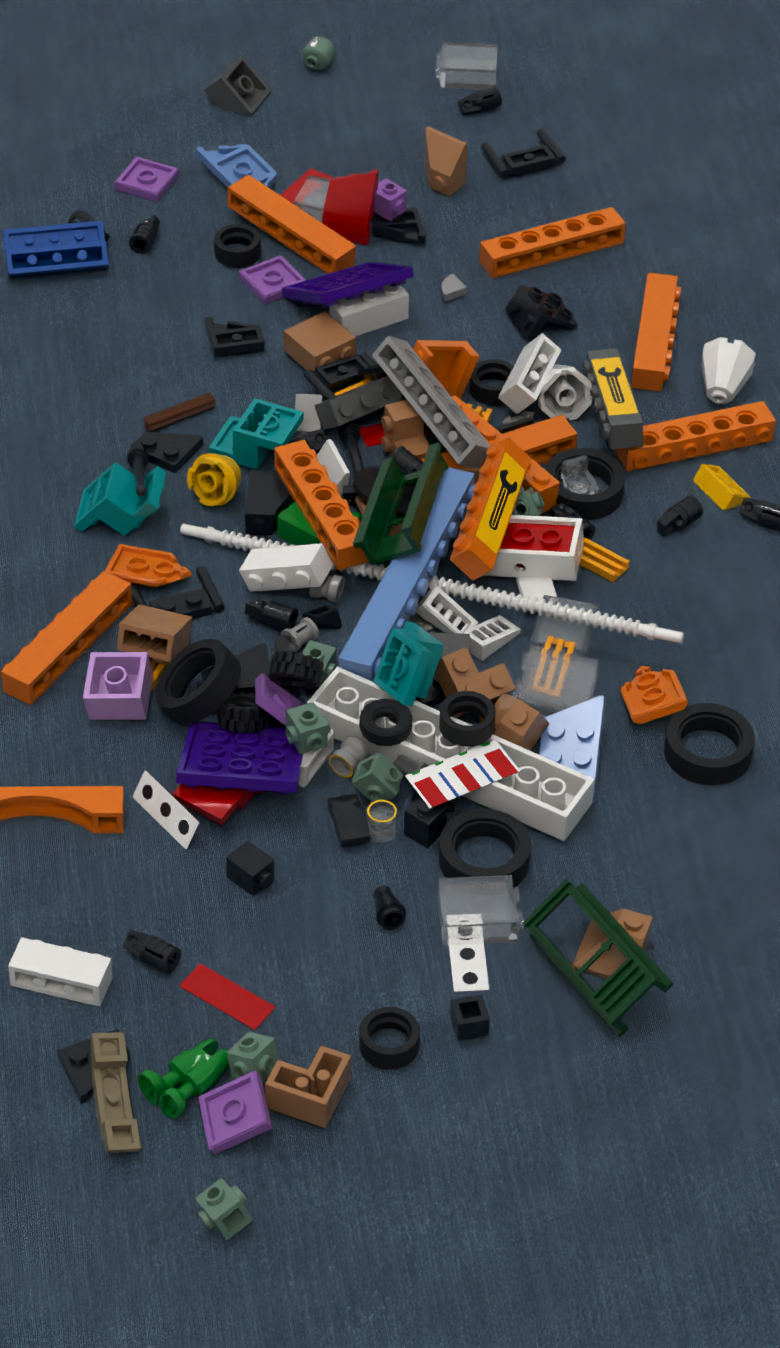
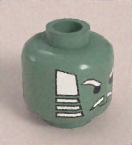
[301,36,335,71]

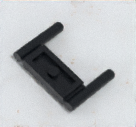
[481,129,566,178]
[304,352,376,400]
[131,566,225,619]

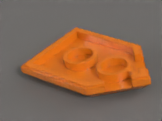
[105,544,192,588]
[620,666,688,725]

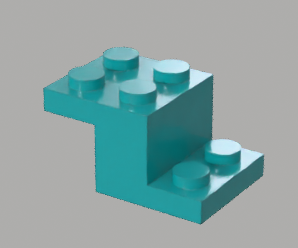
[209,398,304,470]
[74,462,166,536]
[374,621,445,706]

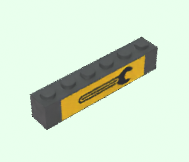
[583,348,643,449]

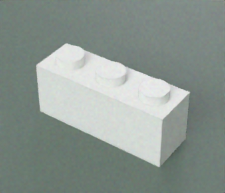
[330,284,409,336]
[498,333,561,414]
[239,543,333,592]
[8,937,113,1007]

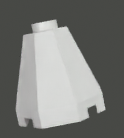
[701,337,756,404]
[538,364,592,420]

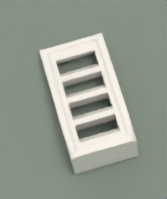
[416,586,478,633]
[463,615,521,661]
[299,729,334,787]

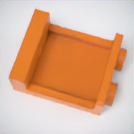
[413,340,480,399]

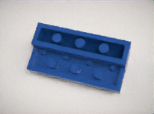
[3,220,109,277]

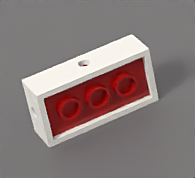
[483,515,584,581]

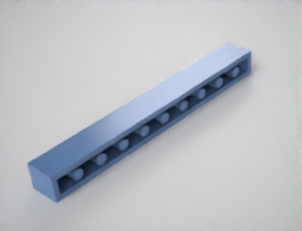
[338,468,475,683]

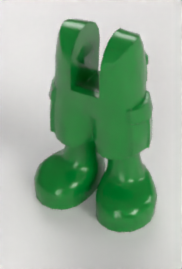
[137,1037,229,1119]

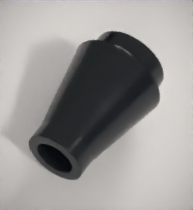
[374,886,406,930]

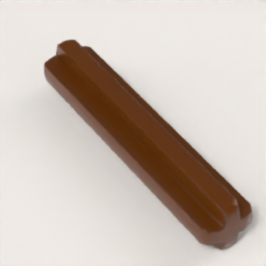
[143,393,216,432]

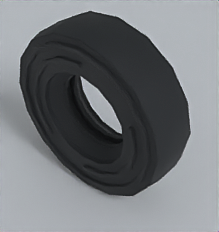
[359,699,413,746]

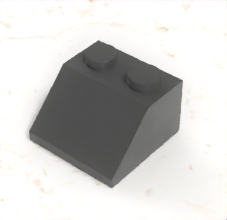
[204,54,272,116]

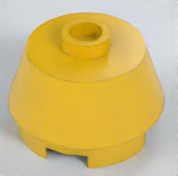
[187,453,242,506]

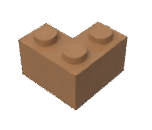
[381,400,430,460]
[434,647,516,718]
[265,1046,351,1128]

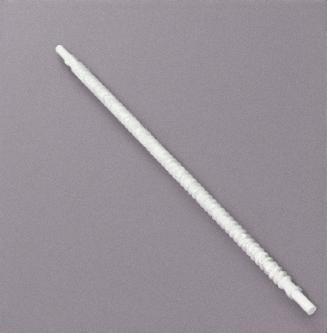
[180,523,684,644]

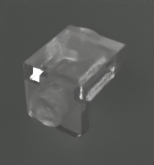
[561,455,599,495]

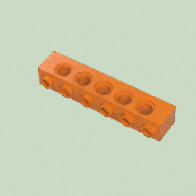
[479,207,626,279]
[615,401,776,472]
[274,440,369,570]

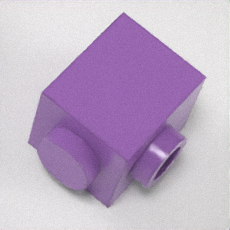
[374,178,407,221]

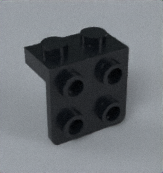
[505,285,578,341]

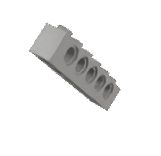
[372,336,491,467]

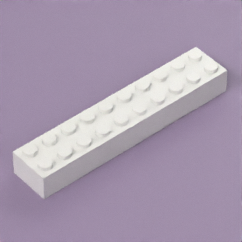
[307,666,595,841]

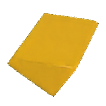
[693,464,751,510]

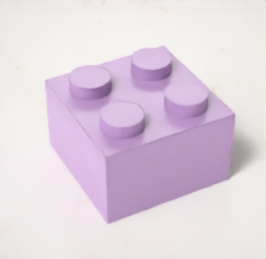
[83,652,153,720]

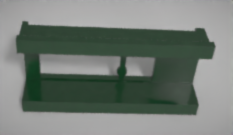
[353,443,449,565]
[522,879,674,1037]

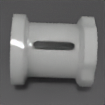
[281,617,319,652]

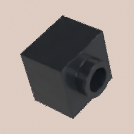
[450,995,490,1040]

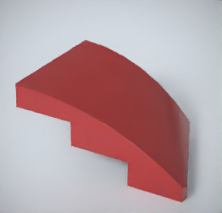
[322,169,379,245]
[172,784,263,826]

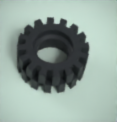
[268,650,324,691]
[217,692,271,733]

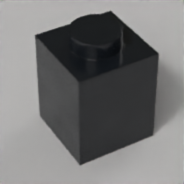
[404,796,447,849]
[226,840,275,896]

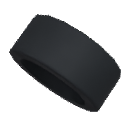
[214,224,261,268]
[469,359,514,406]
[439,691,496,747]
[359,1007,420,1069]

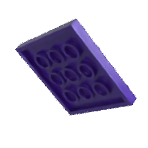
[281,261,414,307]
[176,721,303,794]

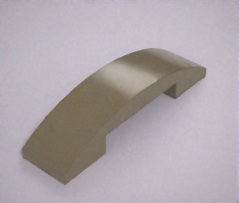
[91,1032,141,1153]

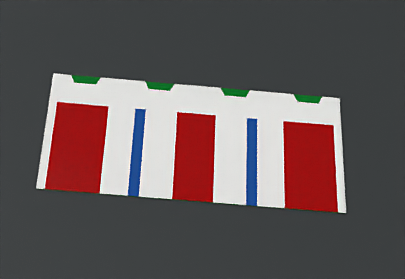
[405,739,520,808]

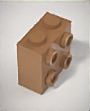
[284,311,356,371]
[117,604,192,663]

